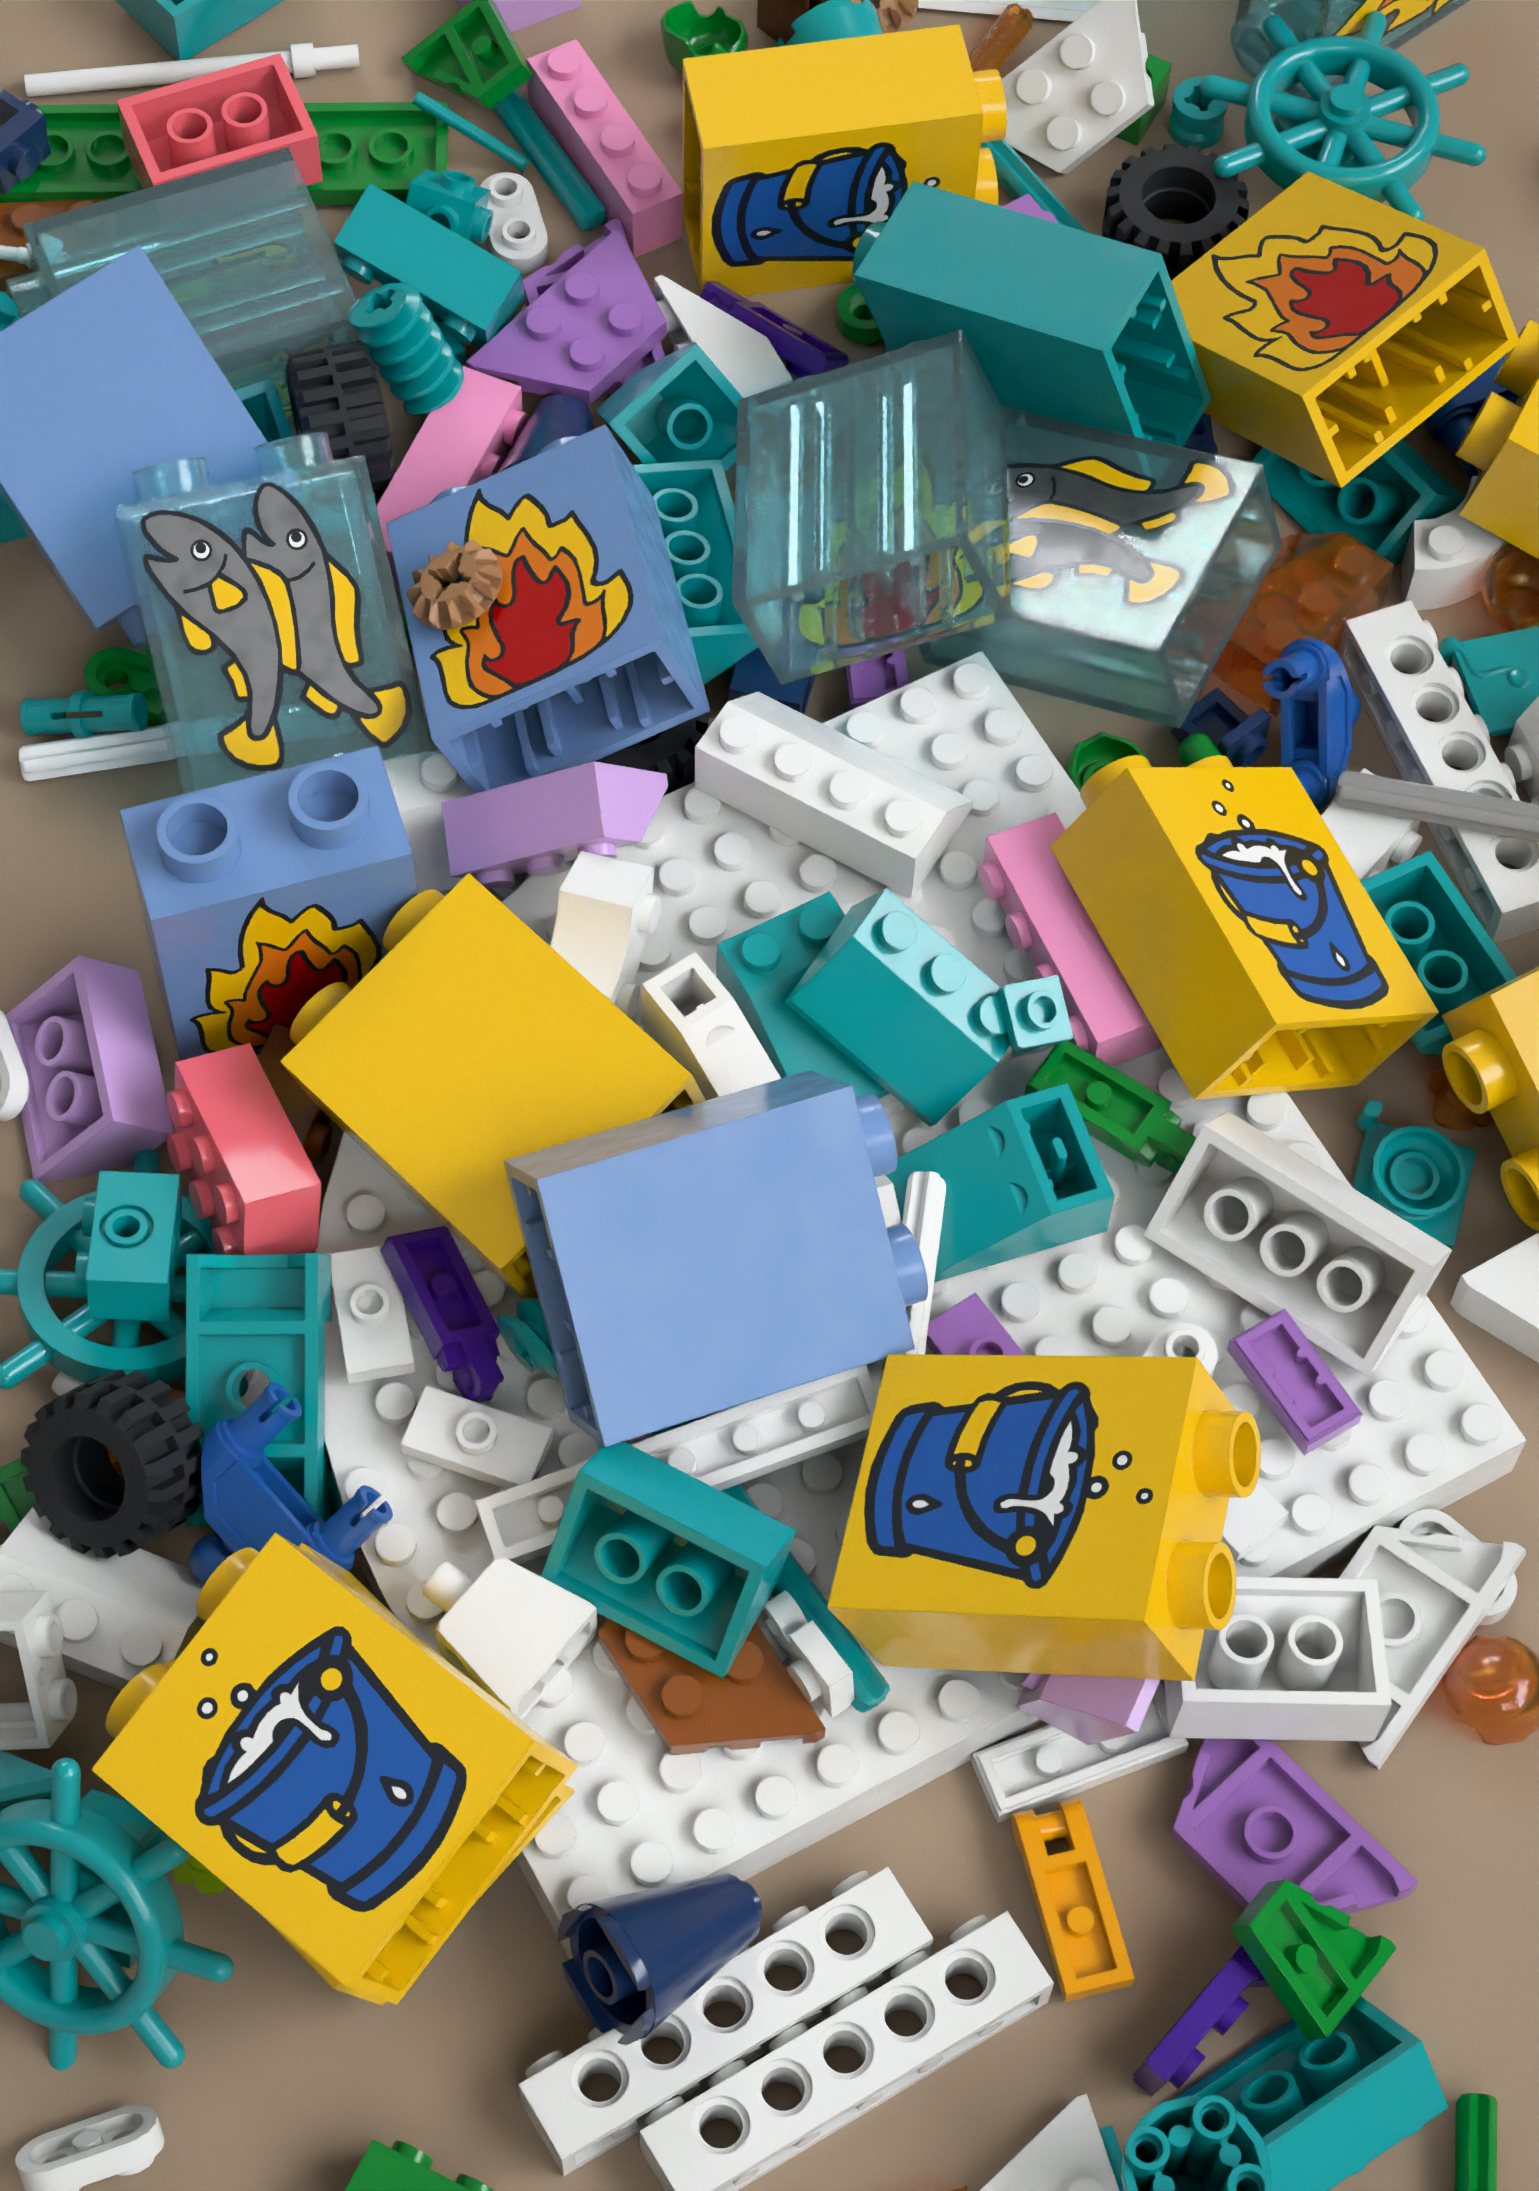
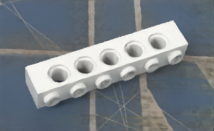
[1337,600,1539,944]
[518,1867,933,2177]
[639,1911,1054,2191]

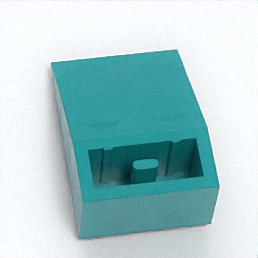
[885,1083,1115,1282]

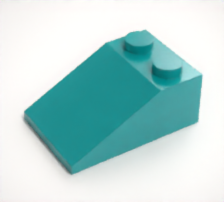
[716,891,890,1099]

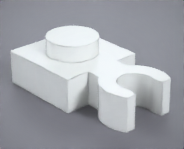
[763,1590,855,1718]

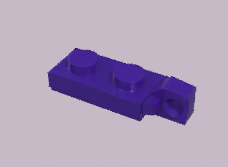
[700,281,850,383]
[380,1226,504,1403]
[1132,1945,1270,2097]

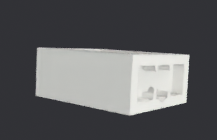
[0,1590,77,1750]

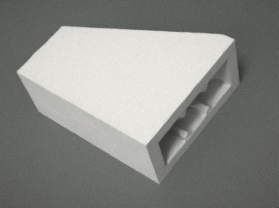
[1450,1233,1539,1363]

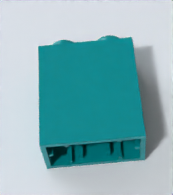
[852,181,1212,490]

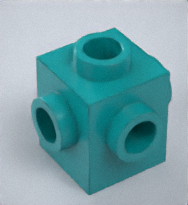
[406,169,494,245]

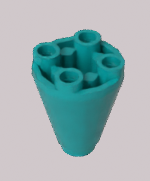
[1121,2095,1272,2191]

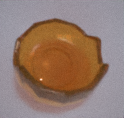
[1481,542,1539,632]
[1442,1635,1539,1745]

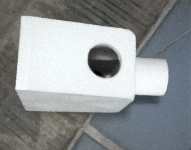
[423,1557,598,1720]

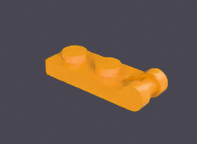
[1011,1798,1135,2003]

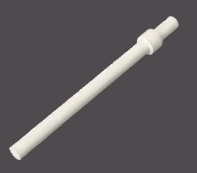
[24,42,360,97]

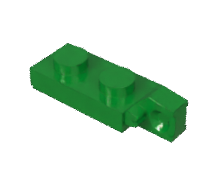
[1024,1041,1197,1174]

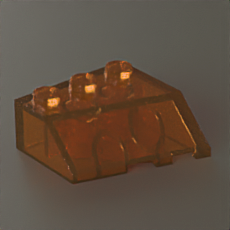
[1142,532,1394,718]

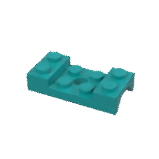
[185,1253,332,1526]

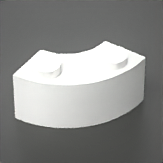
[1402,476,1514,611]
[550,851,661,1020]

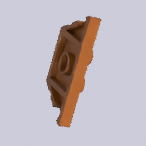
[598,1618,826,1755]

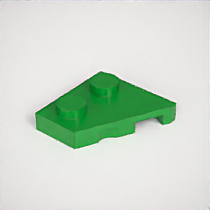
[401,0,534,110]
[1230,1879,1396,2041]

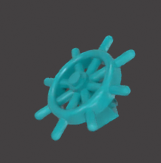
[1200,11,1486,221]
[0,1149,248,1397]
[0,1758,234,2071]

